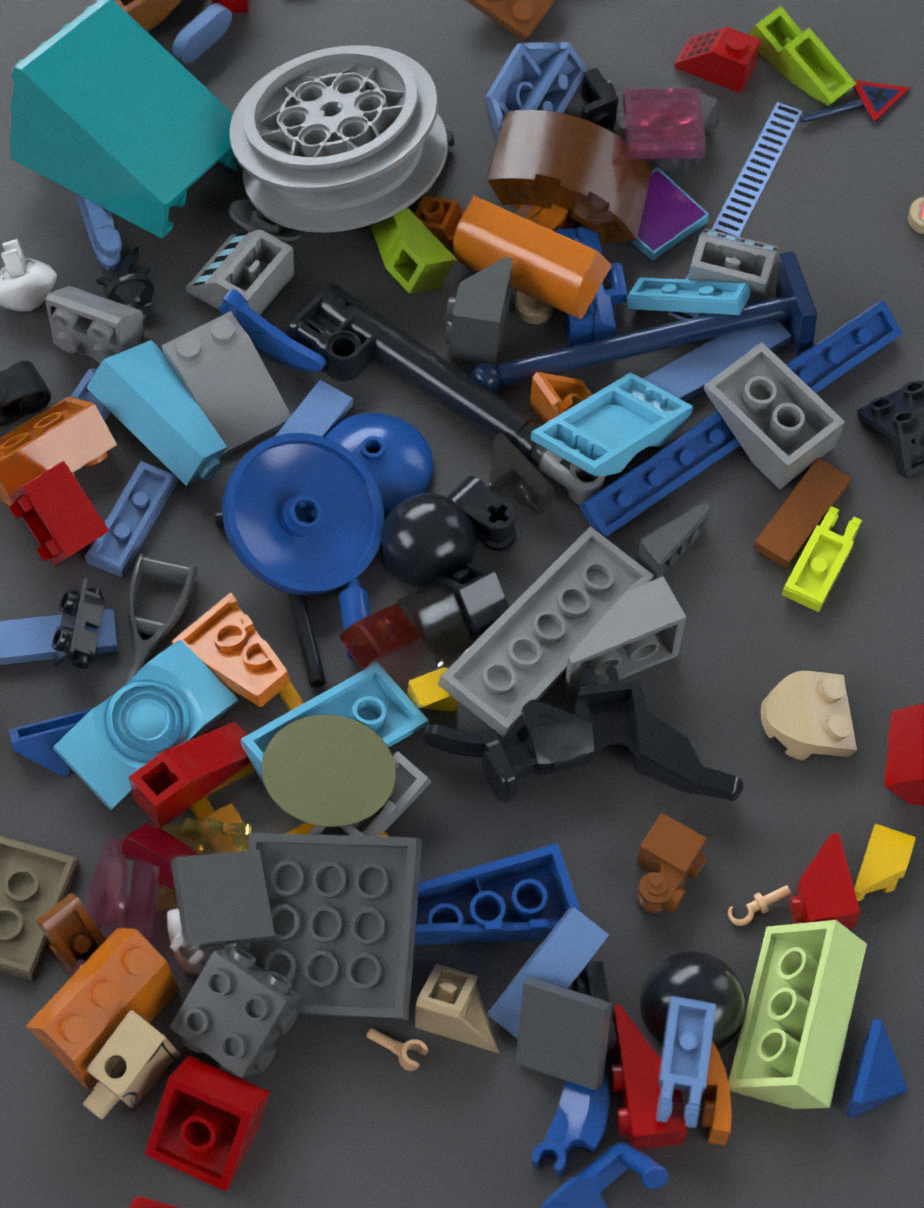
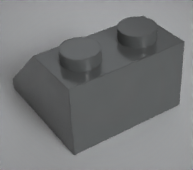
[445,257,513,367]

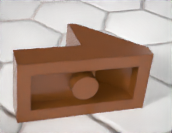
[36,893,106,976]

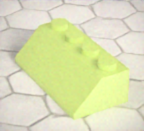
[728,920,867,1109]

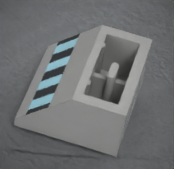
[688,228,779,306]
[186,230,294,315]

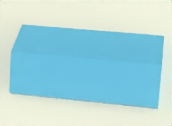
[240,663,429,786]

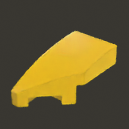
[854,823,916,901]

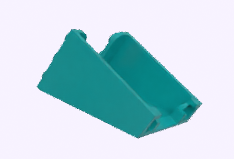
[9,0,241,238]

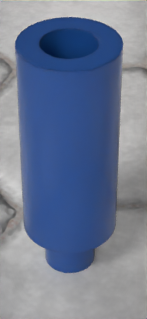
[339,578,377,660]

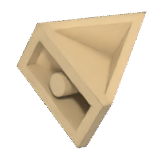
[415,963,500,1054]

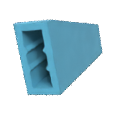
[87,340,227,486]

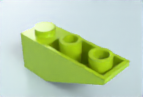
[370,207,457,294]

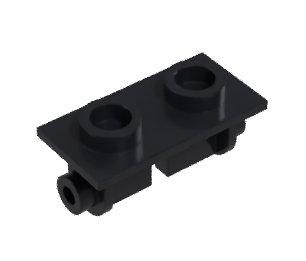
[51,577,105,669]

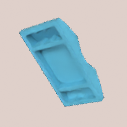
[530,372,693,476]
[53,639,238,812]

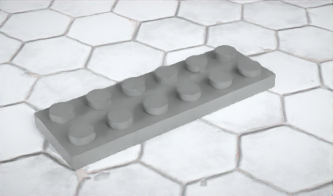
[438,526,654,737]

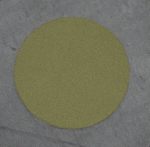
[262,715,396,827]

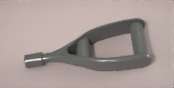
[124,553,198,685]

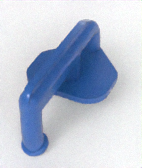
[540,1143,669,1208]

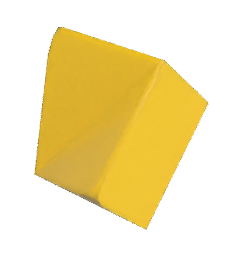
[407,667,458,711]

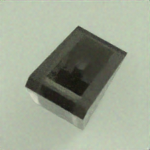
[397,583,473,667]

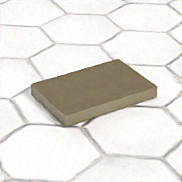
[0,836,79,981]

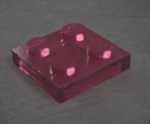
[623,88,706,160]

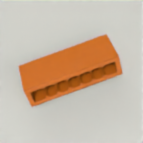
[453,196,612,320]

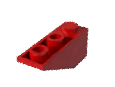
[129,722,251,829]
[611,1005,688,1149]

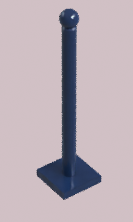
[470,251,817,392]

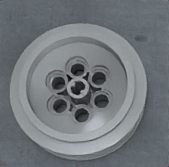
[230,45,448,233]

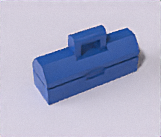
[553,228,628,347]

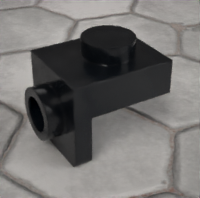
[581,67,619,129]

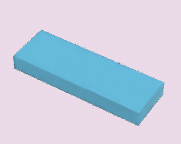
[627,277,751,315]

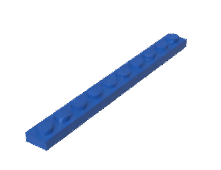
[578,300,903,537]

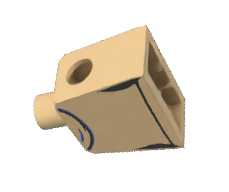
[81,1009,181,1120]

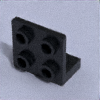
[857,380,924,479]

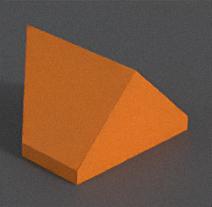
[530,372,593,425]

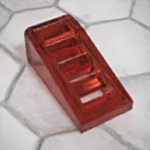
[339,603,420,670]

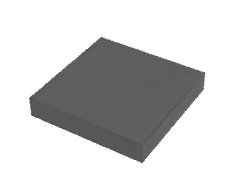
[171,849,275,949]
[515,977,612,1090]

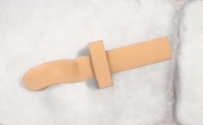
[727,885,792,926]

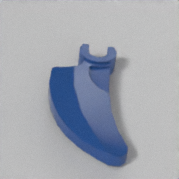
[218,288,326,372]
[532,1072,610,1177]

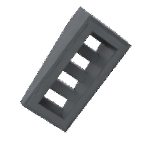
[637,503,711,581]

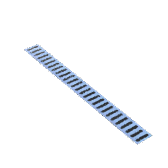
[668,102,803,320]

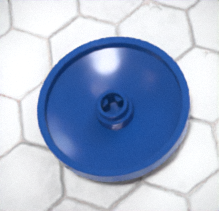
[222,433,384,595]

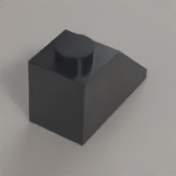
[435,560,509,634]

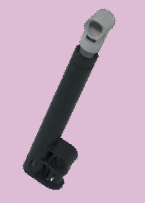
[286,283,605,504]

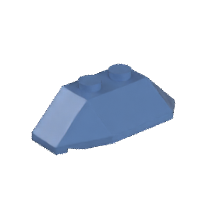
[485,42,588,141]

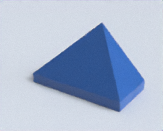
[8,708,92,779]
[845,1019,908,1118]

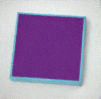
[631,168,709,261]

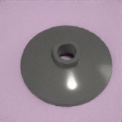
[229,199,303,241]

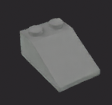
[162,311,291,457]
[704,342,845,489]
[563,576,686,701]

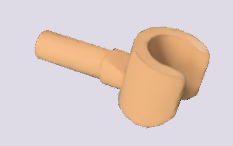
[367,1028,428,1071]

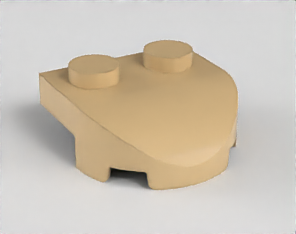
[761,671,857,761]

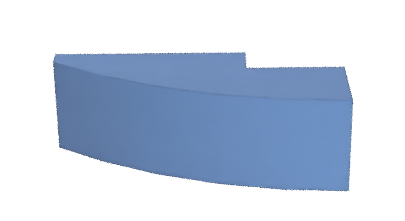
[486,907,609,1039]

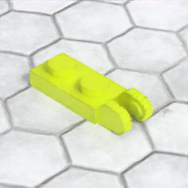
[782,506,863,612]

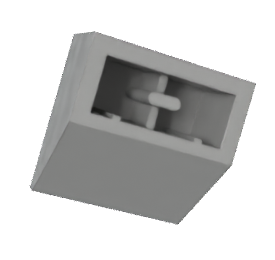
[45,286,144,364]

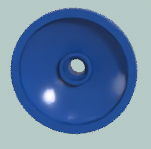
[325,413,433,518]

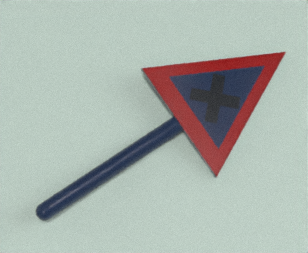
[799,80,911,124]

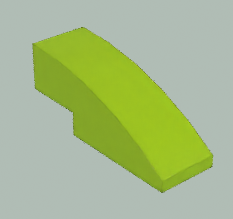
[748,6,856,106]

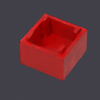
[8,460,109,565]

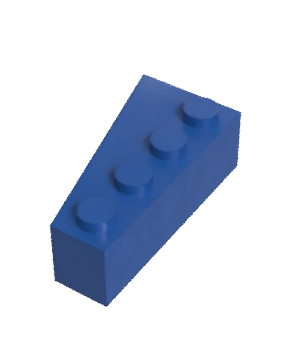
[414,843,582,946]

